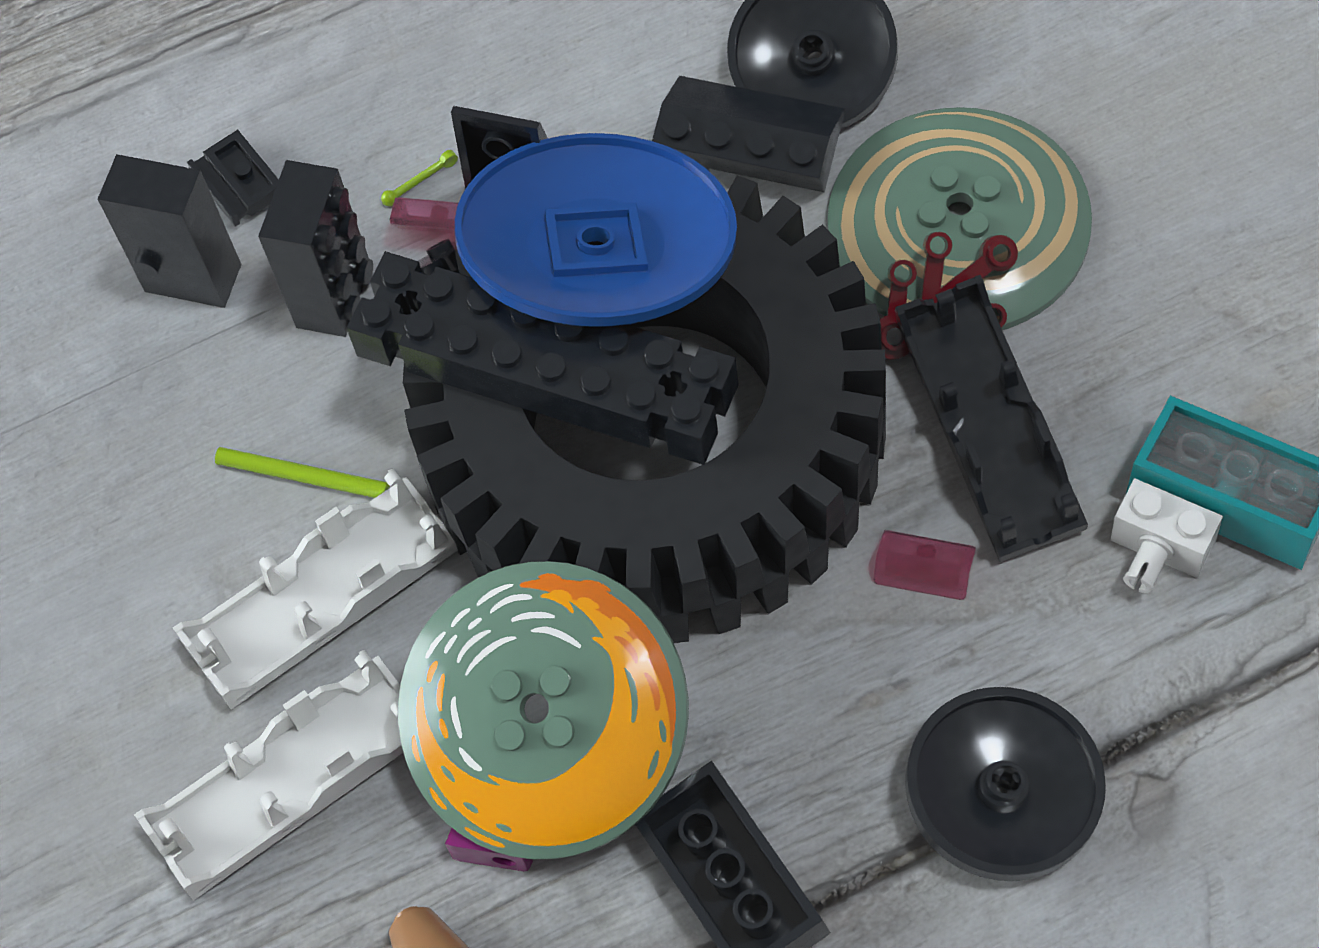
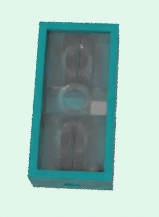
[1126,395,1319,570]

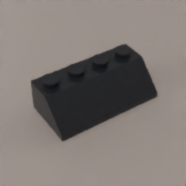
[652,75,845,193]

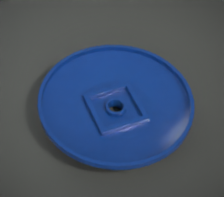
[455,133,737,326]

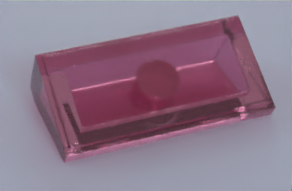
[389,197,458,234]
[873,530,976,600]

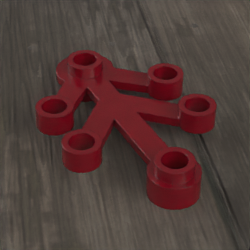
[880,232,1018,359]

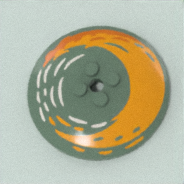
[398,561,689,859]

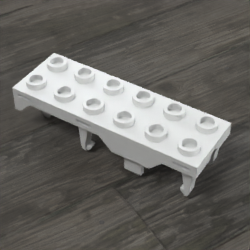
[173,469,458,709]
[134,650,404,901]

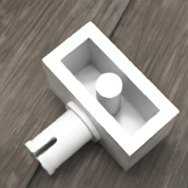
[1110,478,1223,593]

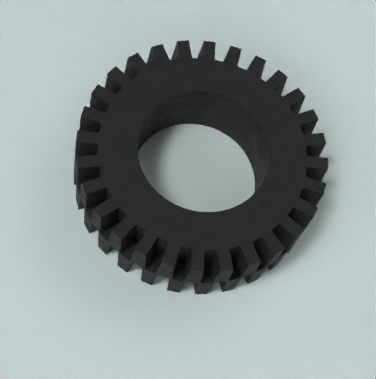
[402,167,886,643]

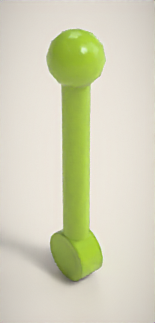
[381,150,458,207]

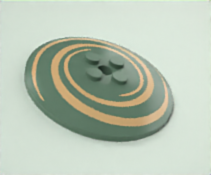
[828,107,1092,330]

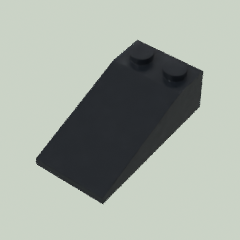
[451,106,548,189]

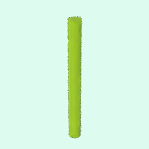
[215,447,390,498]

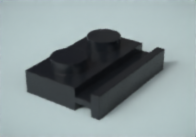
[187,129,279,227]

